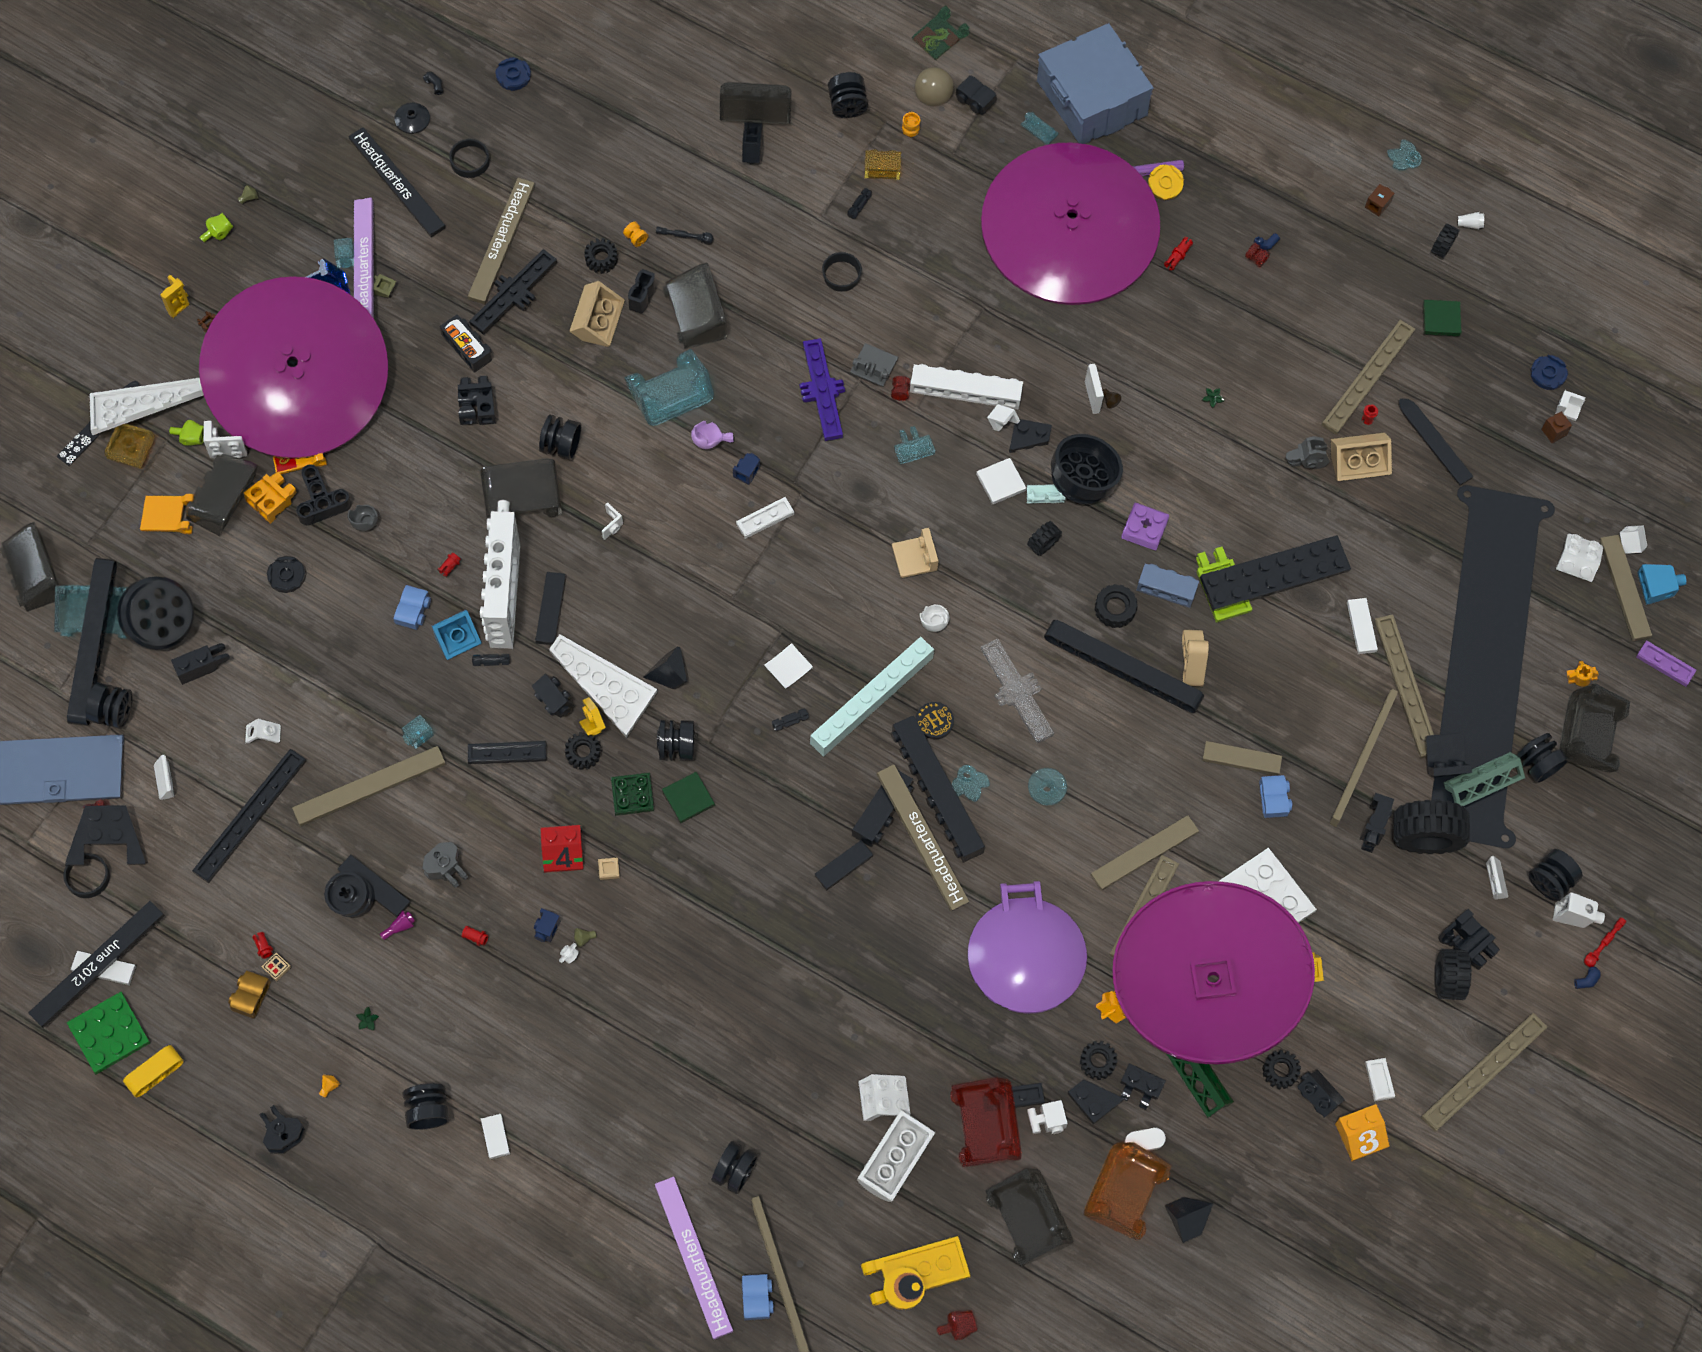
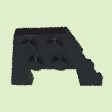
[65,805,145,866]

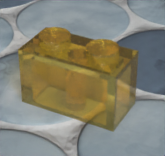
[864,149,901,180]

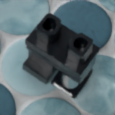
[458,376,496,425]
[1360,793,1394,853]
[1439,908,1500,970]

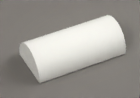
[857,1110,935,1202]

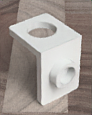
[602,503,623,540]
[245,719,281,743]

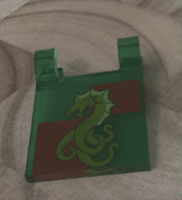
[912,5,970,60]

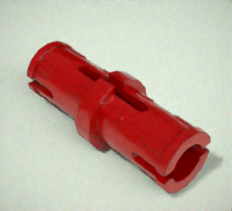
[1164,237,1193,271]

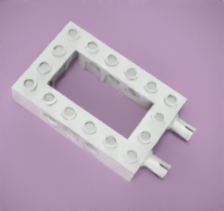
[480,500,520,649]

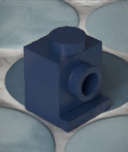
[733,453,760,485]
[534,908,561,942]

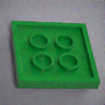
[66,992,150,1074]

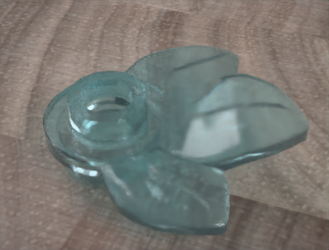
[1387,139,1422,170]
[952,765,990,802]

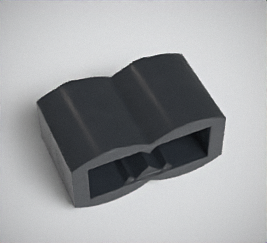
[956,75,997,115]
[628,269,655,314]

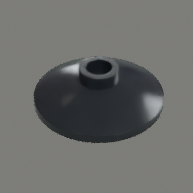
[394,103,430,134]

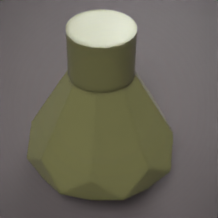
[238,184,258,204]
[574,928,596,948]

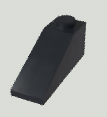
[742,117,763,164]

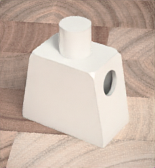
[1553,892,1605,928]

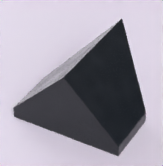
[643,646,687,689]
[1165,1197,1214,1243]

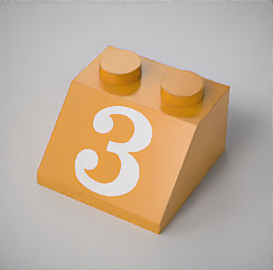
[1335,1104,1389,1161]

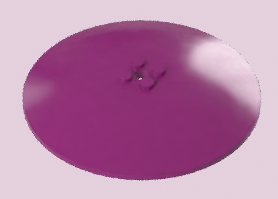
[981,143,1160,305]
[199,277,388,458]
[1112,881,1315,1064]

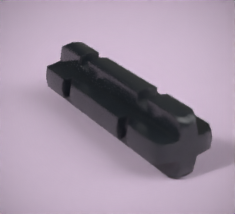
[847,188,872,219]
[472,654,510,666]
[772,708,809,731]

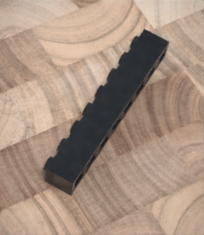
[891,715,985,863]

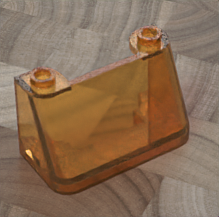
[1084,1142,1172,1240]

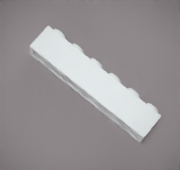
[910,364,1023,410]

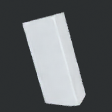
[154,755,175,800]
[1486,856,1508,900]

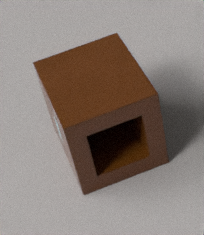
[1365,184,1395,217]
[1541,411,1572,443]

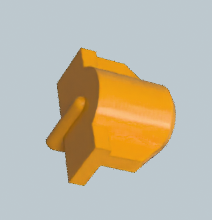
[1566,661,1598,687]
[1096,991,1126,1024]

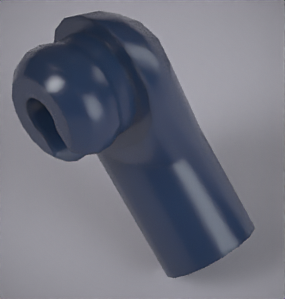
[1254,233,1280,250]
[1574,966,1601,989]

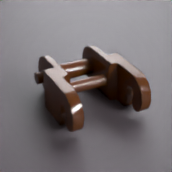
[197,311,216,332]

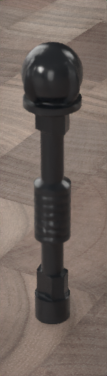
[656,226,714,245]

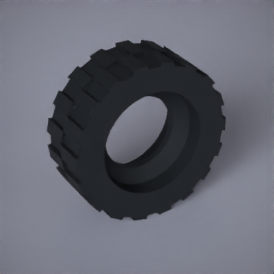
[1094,584,1138,628]

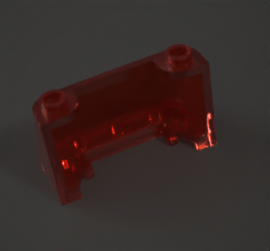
[950,1077,1022,1168]

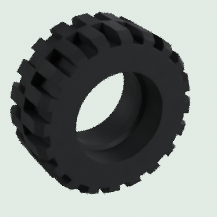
[1393,800,1470,854]

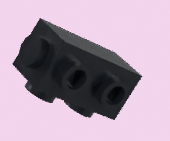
[532,673,574,718]
[1297,1070,1345,1118]

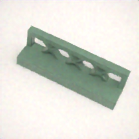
[1444,752,1525,806]

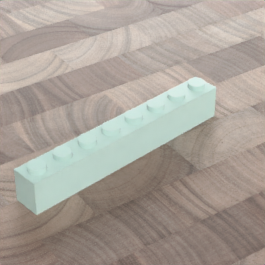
[810,637,934,757]

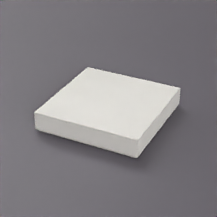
[1085,364,1104,414]
[976,458,1026,505]

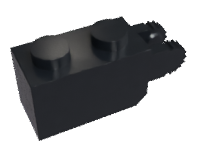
[171,643,230,685]

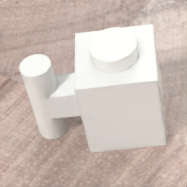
[1027,1100,1068,1134]

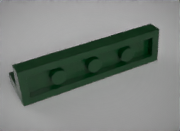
[1166,1053,1234,1118]

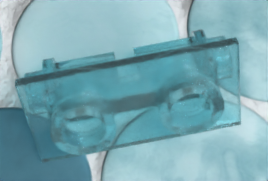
[1021,111,1059,145]

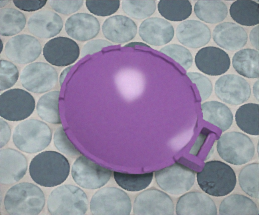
[968,881,1087,1014]

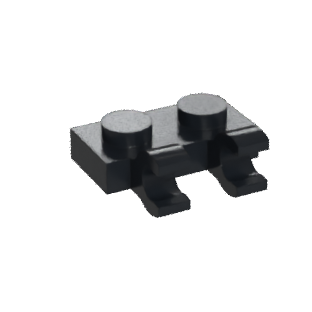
[1120,1063,1166,1110]

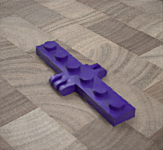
[799,338,845,441]

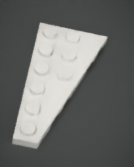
[90,378,204,435]

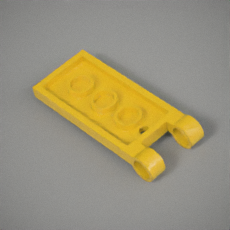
[861,1236,970,1306]

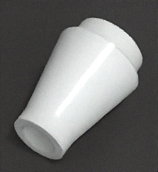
[1458,212,1484,230]

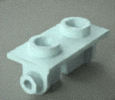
[1027,485,1066,503]

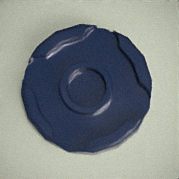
[495,57,531,91]
[1530,355,1568,390]

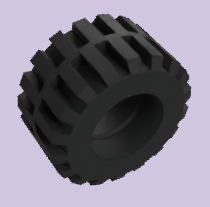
[1435,949,1472,1000]

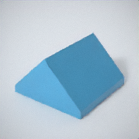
[432,610,481,660]

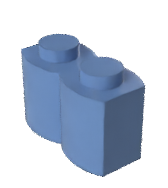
[394,585,431,630]
[1259,775,1292,818]
[742,1274,773,1320]

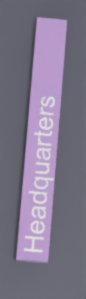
[354,198,373,317]
[655,1177,733,1340]

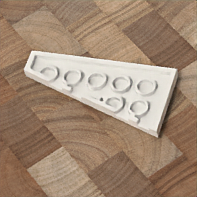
[549,634,657,738]

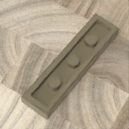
[1202,741,1282,776]

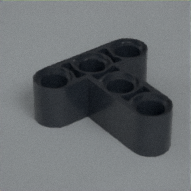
[296,464,351,526]

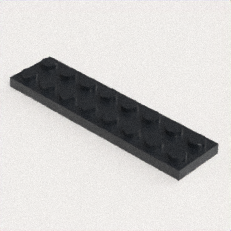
[1200,535,1351,611]

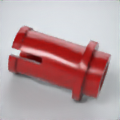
[1362,404,1378,425]
[437,552,461,577]
[462,926,489,946]
[252,932,273,959]

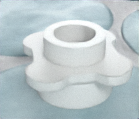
[559,943,579,964]

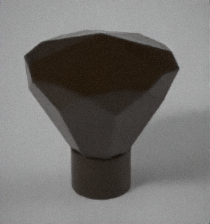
[1103,389,1121,408]

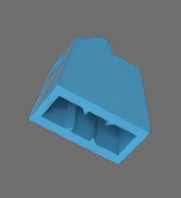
[1637,564,1686,605]

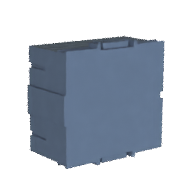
[1037,23,1153,144]

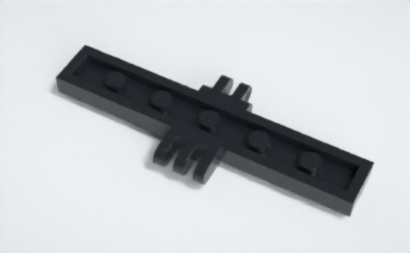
[469,249,557,335]

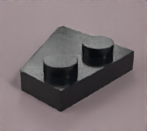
[1009,419,1052,453]
[1067,1079,1124,1125]

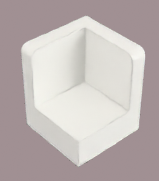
[1555,390,1585,421]
[987,404,1020,431]
[1620,525,1647,554]

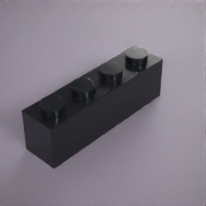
[852,770,914,848]

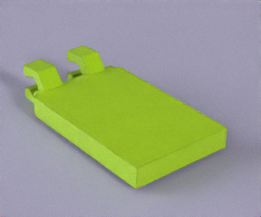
[1196,547,1252,623]

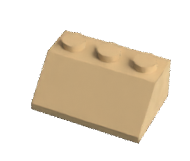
[569,281,625,347]
[1331,433,1392,481]

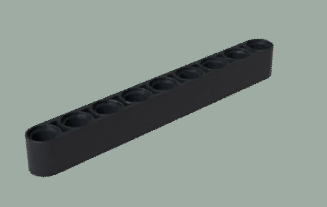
[67,558,117,726]
[1044,620,1204,713]

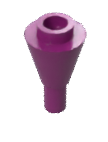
[380,910,415,940]

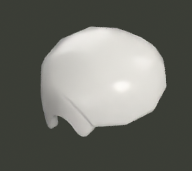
[920,604,950,632]

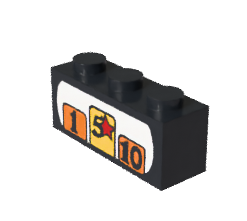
[440,314,492,373]

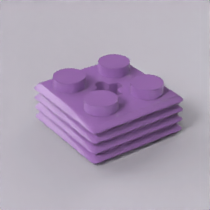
[1121,503,1169,550]

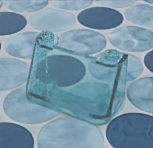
[624,349,714,426]
[54,585,128,638]

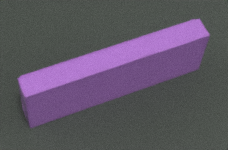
[1636,640,1696,687]

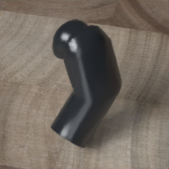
[423,71,443,95]

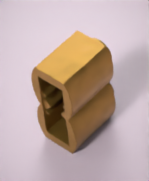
[229,970,271,1019]

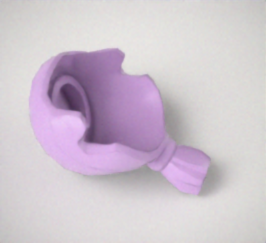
[691,421,734,450]

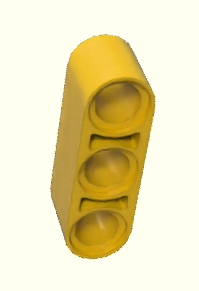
[123,1045,184,1098]

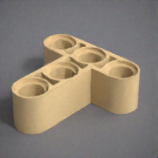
[1182,630,1209,687]

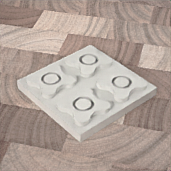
[1220,848,1317,923]

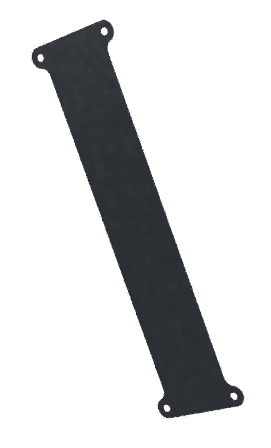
[1431,485,1555,848]

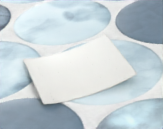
[764,643,813,689]

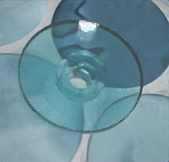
[1028,768,1067,805]

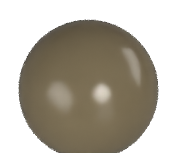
[915,67,954,106]

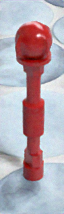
[1584,917,1626,967]

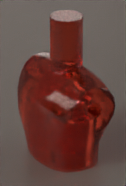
[936,1310,977,1341]

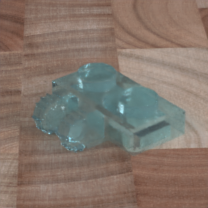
[894,426,935,465]

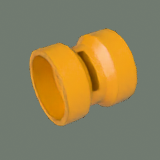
[902,112,920,137]
[623,222,648,247]

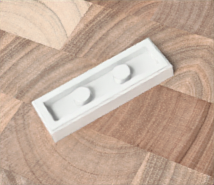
[736,497,794,539]
[1347,598,1378,654]
[71,951,136,986]

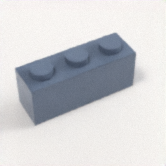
[1136,563,1199,608]

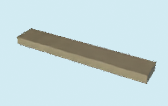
[1599,535,1652,641]
[1091,816,1199,891]
[1109,855,1179,958]

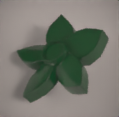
[1202,388,1224,409]
[356,1007,379,1031]

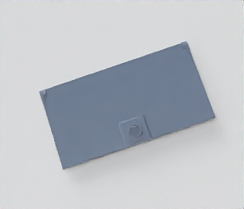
[0,734,124,805]

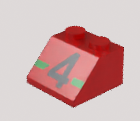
[541,825,584,873]

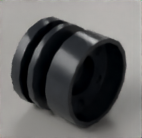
[828,72,868,118]
[539,414,582,460]
[85,682,133,729]
[657,720,694,761]
[1517,733,1569,783]
[1528,848,1583,902]
[402,1083,449,1130]

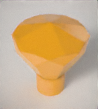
[319,1074,340,1098]

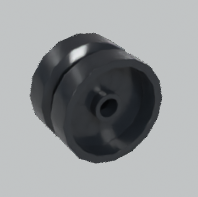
[324,871,375,918]
[711,1141,758,1194]

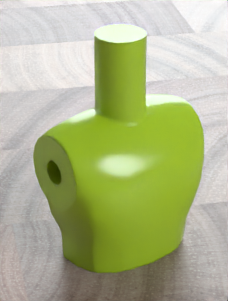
[200,213,234,242]
[169,420,204,446]

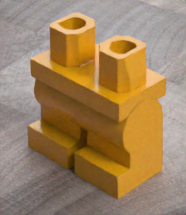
[244,472,297,524]

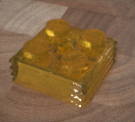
[104,424,155,468]

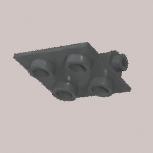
[850,343,898,387]

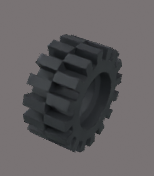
[1431,223,1460,259]
[584,238,618,274]
[1027,521,1062,556]
[565,732,601,770]
[1080,1041,1117,1080]
[1262,1050,1301,1089]

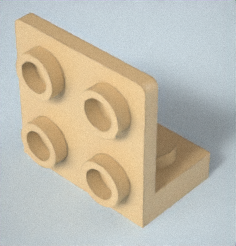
[892,528,938,578]

